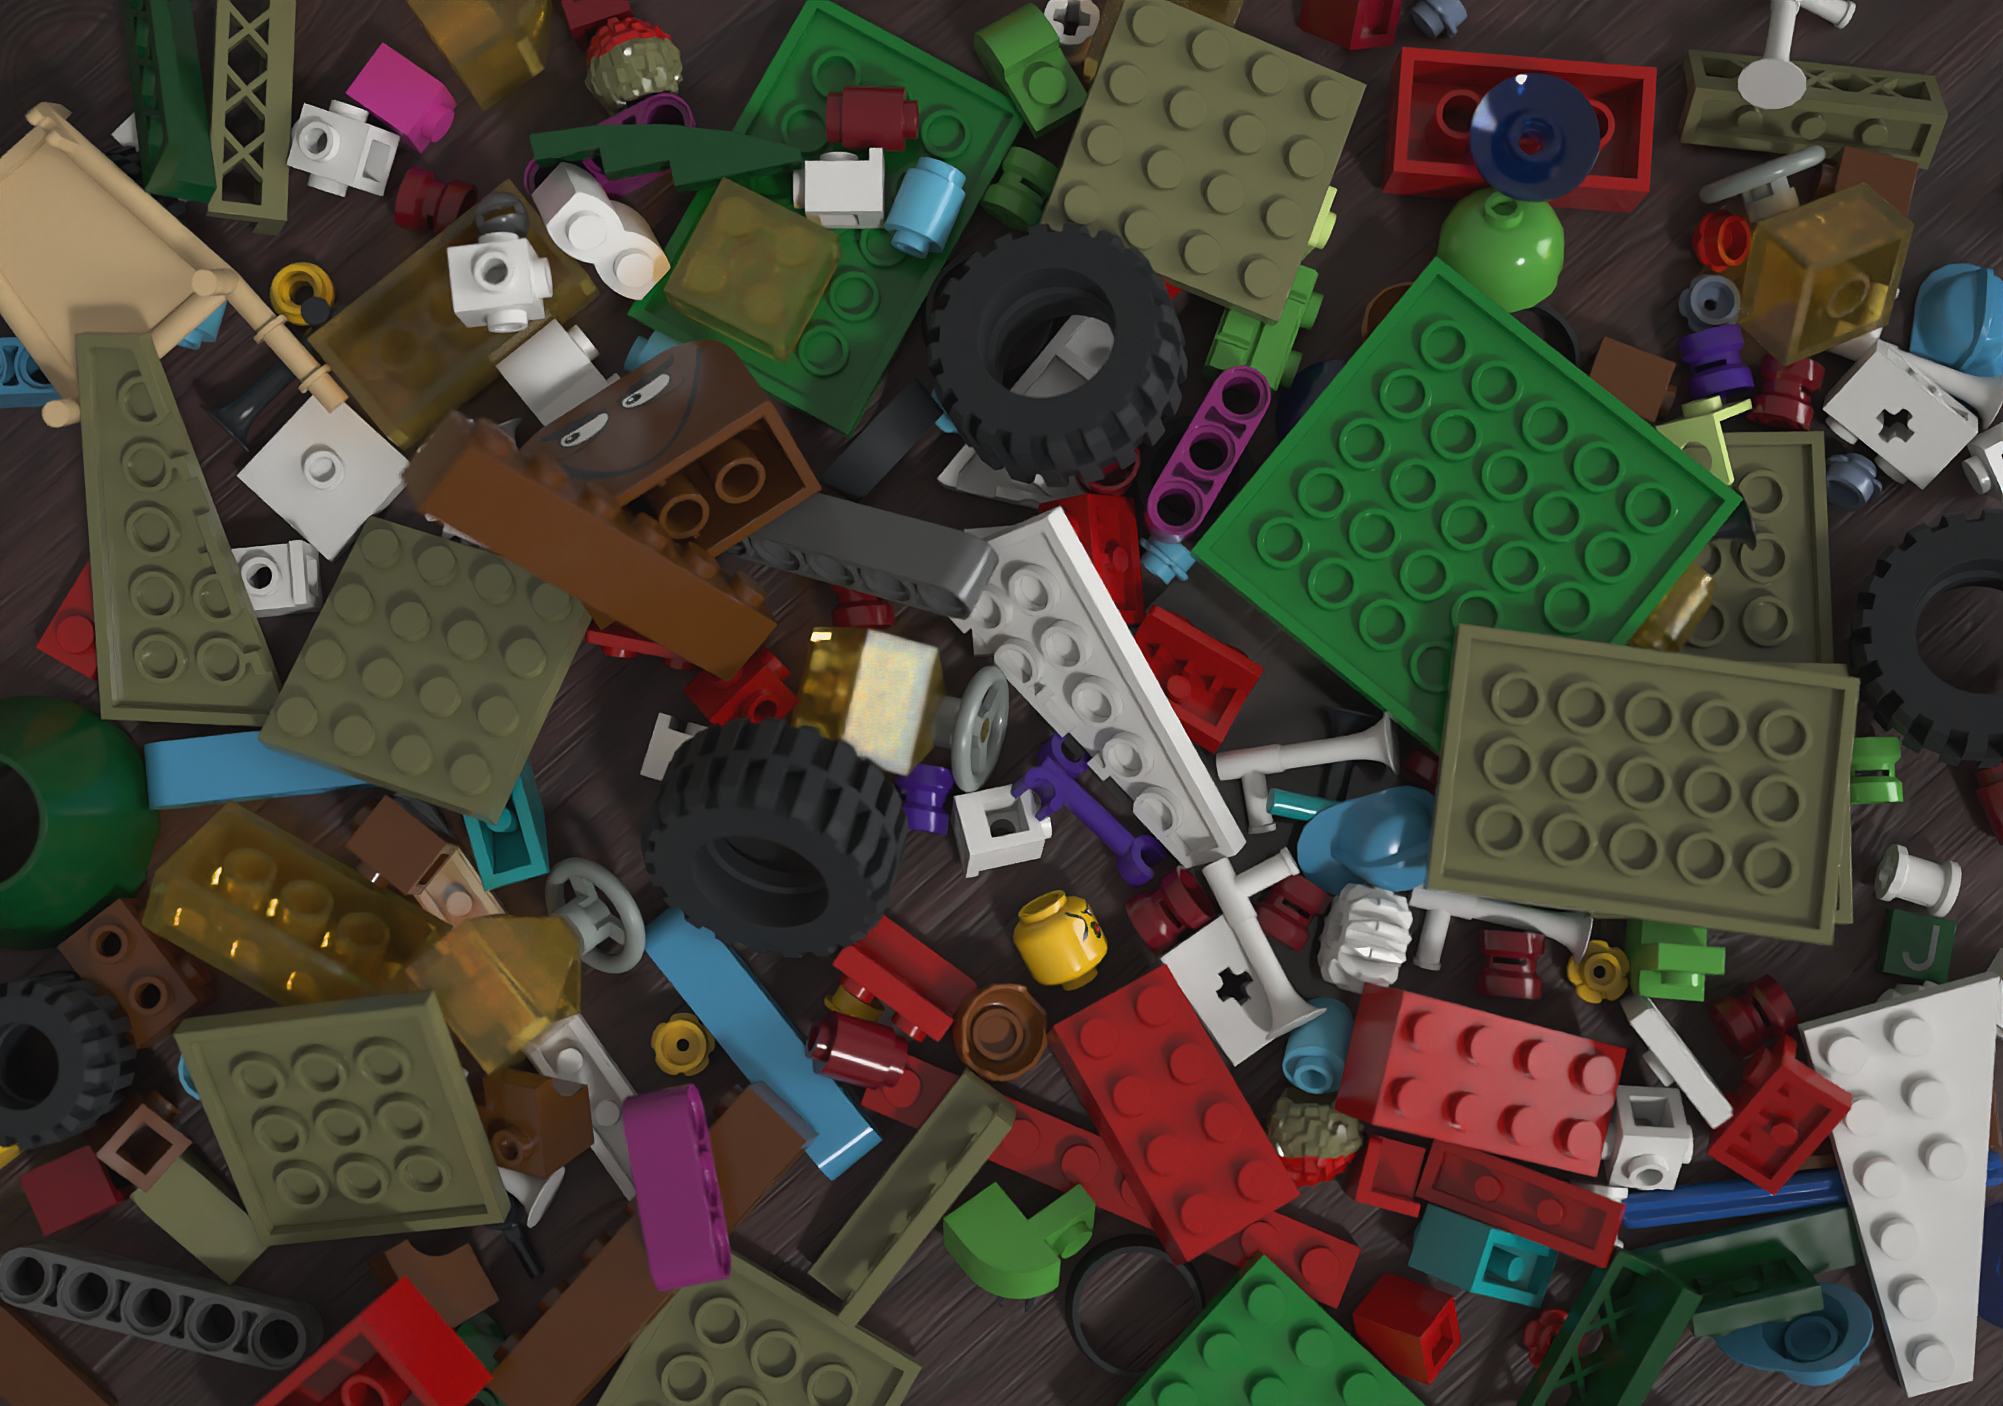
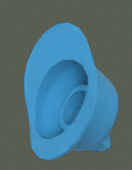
[1908,263,2003,410]
[1297,785,1434,896]
[1713,1282,1873,1387]

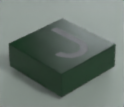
[1875,909,1957,984]

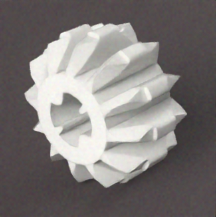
[1317,883,1413,994]

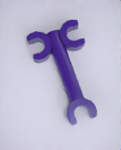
[1010,732,1168,888]

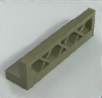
[205,0,296,236]
[1677,49,1948,170]
[808,1067,1018,1330]

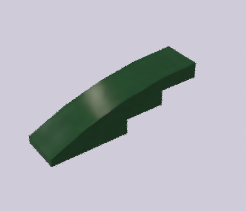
[529,124,802,194]

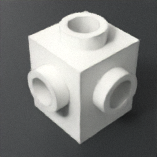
[286,99,400,197]
[447,232,553,333]
[1601,1085,1693,1190]

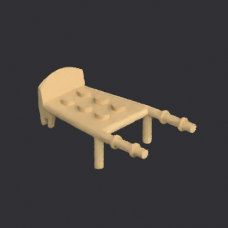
[0,102,349,427]

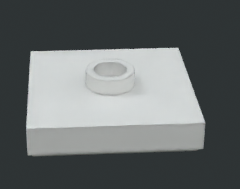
[237,395,410,563]
[1619,992,1733,1129]

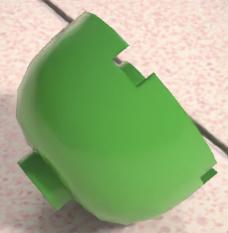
[1437,186,1565,313]

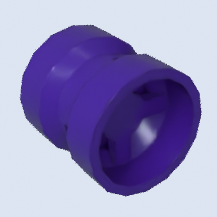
[1677,324,1755,401]
[893,760,956,835]

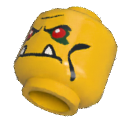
[1013,890,1107,991]

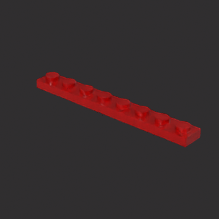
[860,1053,1361,1309]

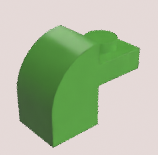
[973,2,1087,139]
[1625,920,1725,1001]
[943,1182,1096,1299]

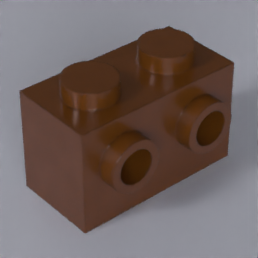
[57,898,217,1050]

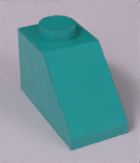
[463,756,550,891]
[1408,1203,1559,1309]

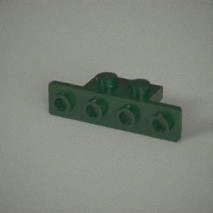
[1609,1202,1861,1338]

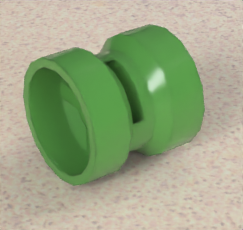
[980,146,1059,234]
[1850,737,1903,804]

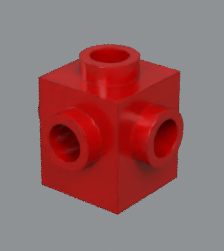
[682,646,800,727]

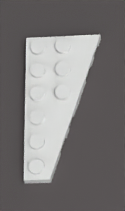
[949,506,1246,869]
[1798,971,2000,1398]

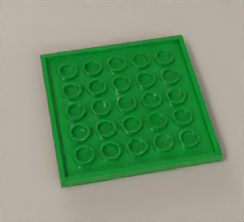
[1190,256,1743,757]

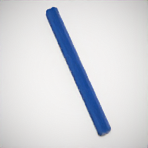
[1621,1150,2003,1229]

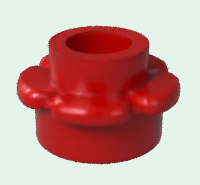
[1692,210,1751,272]
[1523,1308,1588,1369]

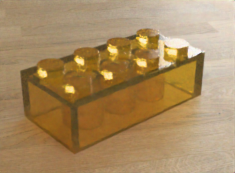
[307,178,601,451]
[142,800,453,1007]

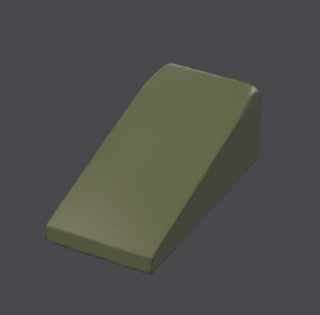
[129,1147,270,1286]

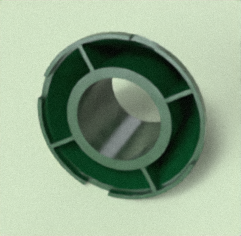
[0,695,161,951]

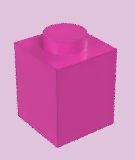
[346,42,457,154]

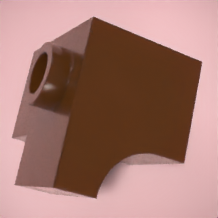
[471,1066,595,1178]
[367,1240,499,1329]

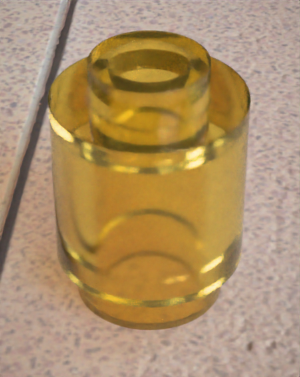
[1629,563,1716,653]

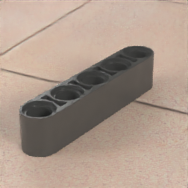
[724,492,999,619]
[0,1239,324,1370]

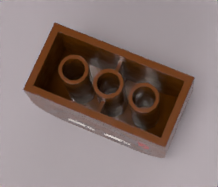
[520,340,822,630]

